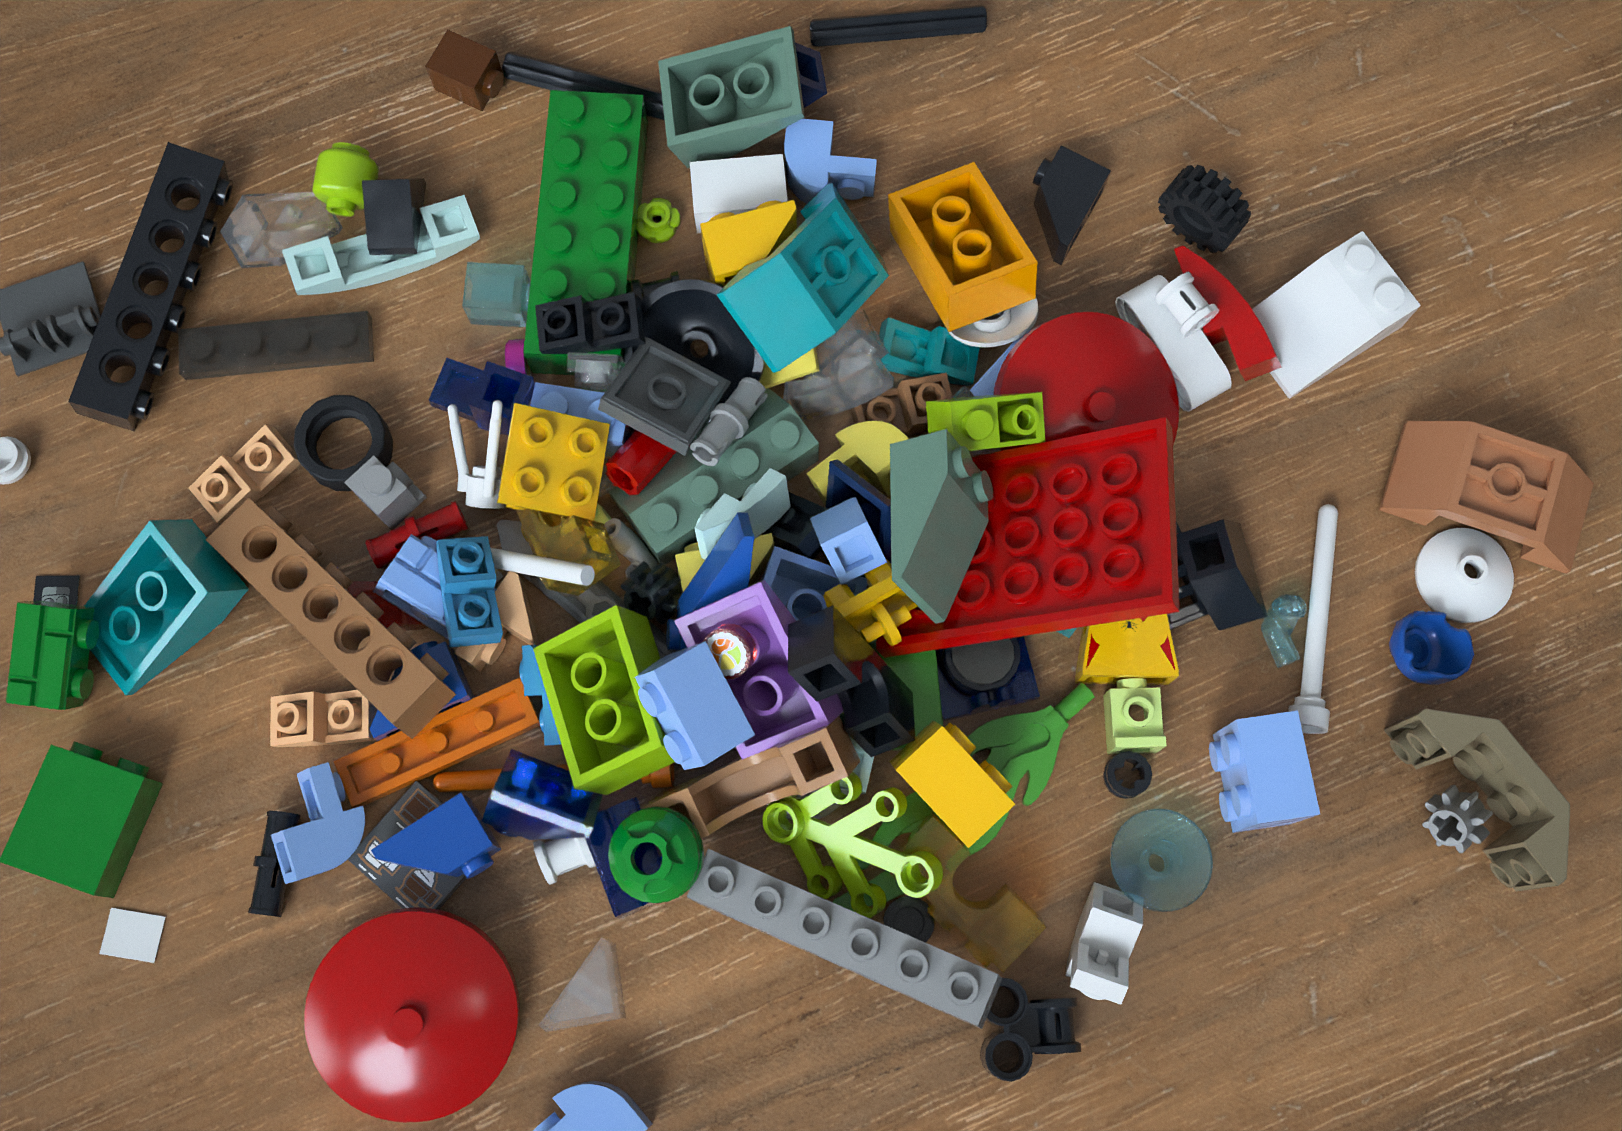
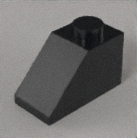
[1032,145,1111,266]

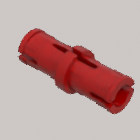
[365,501,468,569]

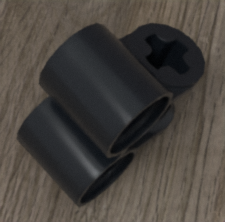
[980,978,1081,1082]

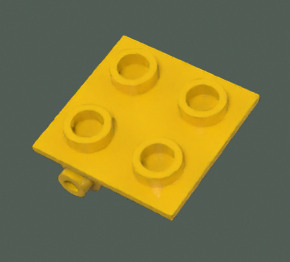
[497,403,610,521]

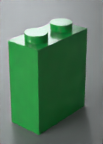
[0,741,163,898]

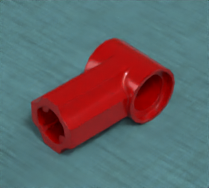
[605,429,677,495]

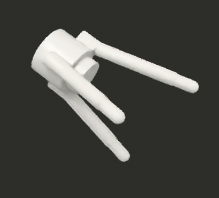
[447,400,505,509]

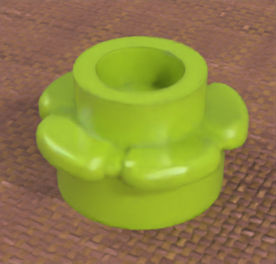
[637,198,680,243]

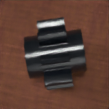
[620,561,682,625]

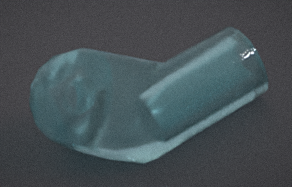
[1261,594,1307,668]

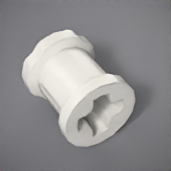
[1155,272,1220,337]
[533,823,598,885]

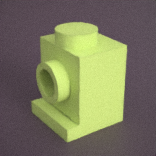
[1103,678,1167,754]

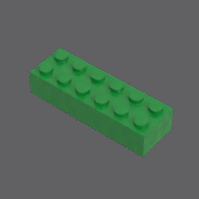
[523,90,648,378]

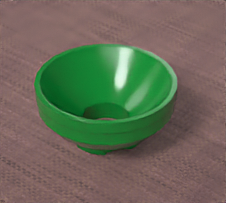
[608,806,704,903]

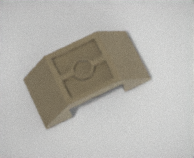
[1384,709,1570,892]

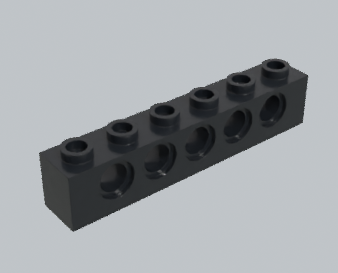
[68,142,233,432]

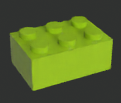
[533,605,675,795]

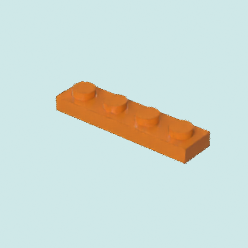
[333,677,540,808]

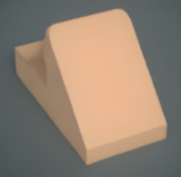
[454,571,539,672]

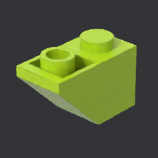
[926,392,1045,451]

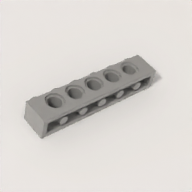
[687,849,1002,1029]

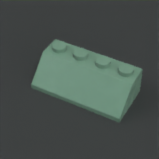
[607,388,819,565]

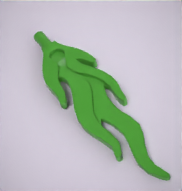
[833,683,1095,912]

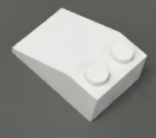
[1252,231,1421,399]

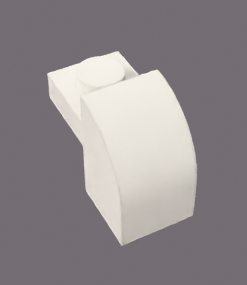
[1065,882,1143,1004]

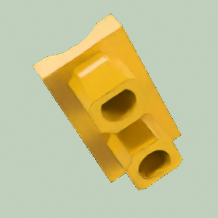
[823,559,918,646]

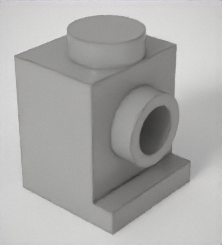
[344,455,427,530]

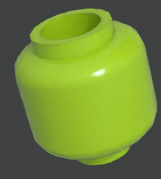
[312,142,379,217]

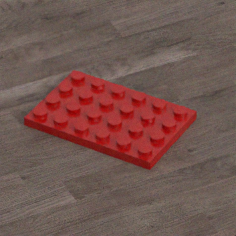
[876,417,1180,658]

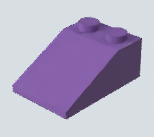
[674,580,843,759]

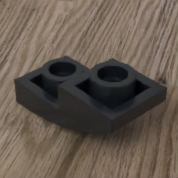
[535,292,646,354]

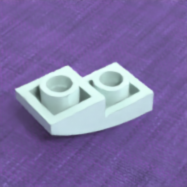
[694,468,791,560]

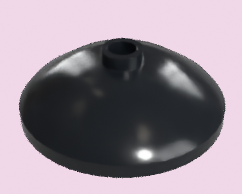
[623,279,765,423]

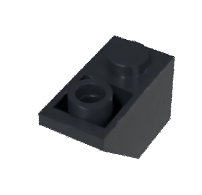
[1177,519,1268,631]

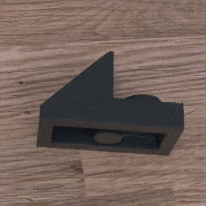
[761,492,828,559]

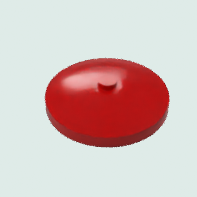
[993,312,1179,451]
[304,907,520,1123]

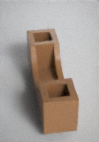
[643,716,861,838]

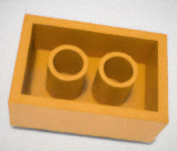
[888,162,1038,332]

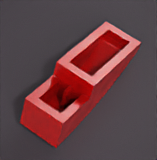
[1174,245,1282,381]

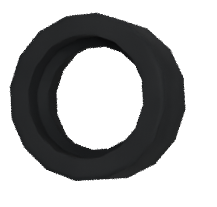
[294,395,393,491]

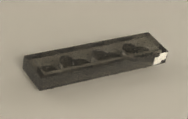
[178,311,374,380]

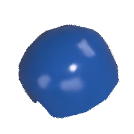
[1389,611,1474,685]

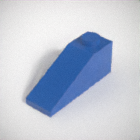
[666,512,754,652]

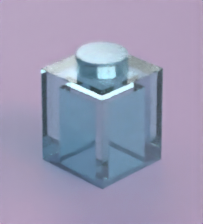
[462,262,531,327]

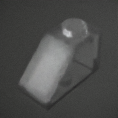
[220,192,343,269]

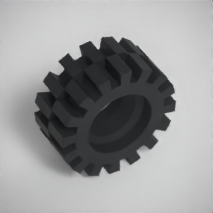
[1158,165,1251,253]

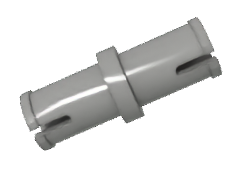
[690,377,768,466]

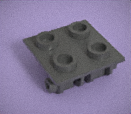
[0,261,101,377]

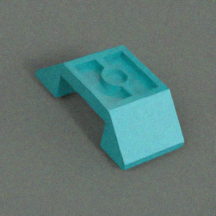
[716,183,889,373]

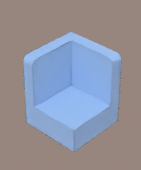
[810,497,887,585]

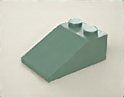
[658,26,805,168]
[890,429,993,624]

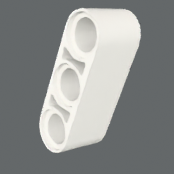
[1116,275,1232,412]

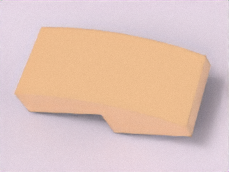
[188,424,300,524]
[270,690,378,747]

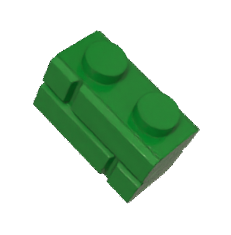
[6,600,100,710]

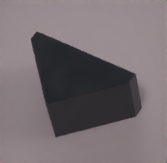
[362,178,426,255]

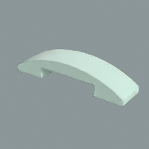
[282,195,480,295]

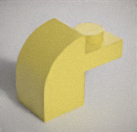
[806,421,909,506]

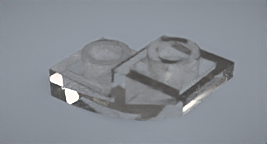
[567,352,626,393]
[783,353,894,420]

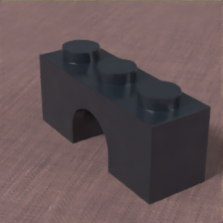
[788,605,916,757]

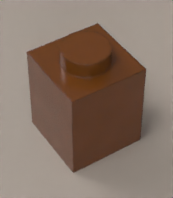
[425,29,504,111]

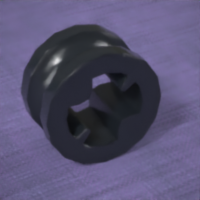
[1103,751,1152,799]

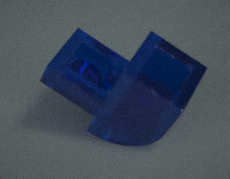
[428,358,535,435]

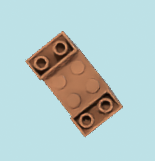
[1379,421,1594,574]

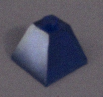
[481,749,603,840]

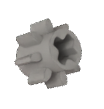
[1422,785,1493,853]

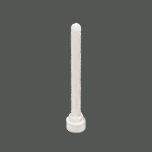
[1288,504,1338,734]

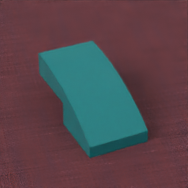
[873,317,980,386]

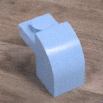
[784,119,877,204]
[271,762,365,884]
[533,1081,653,1131]

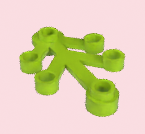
[763,772,943,918]

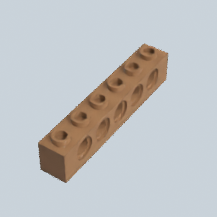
[205,498,456,739]

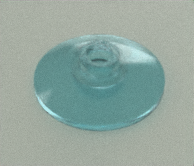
[1110,809,1213,912]

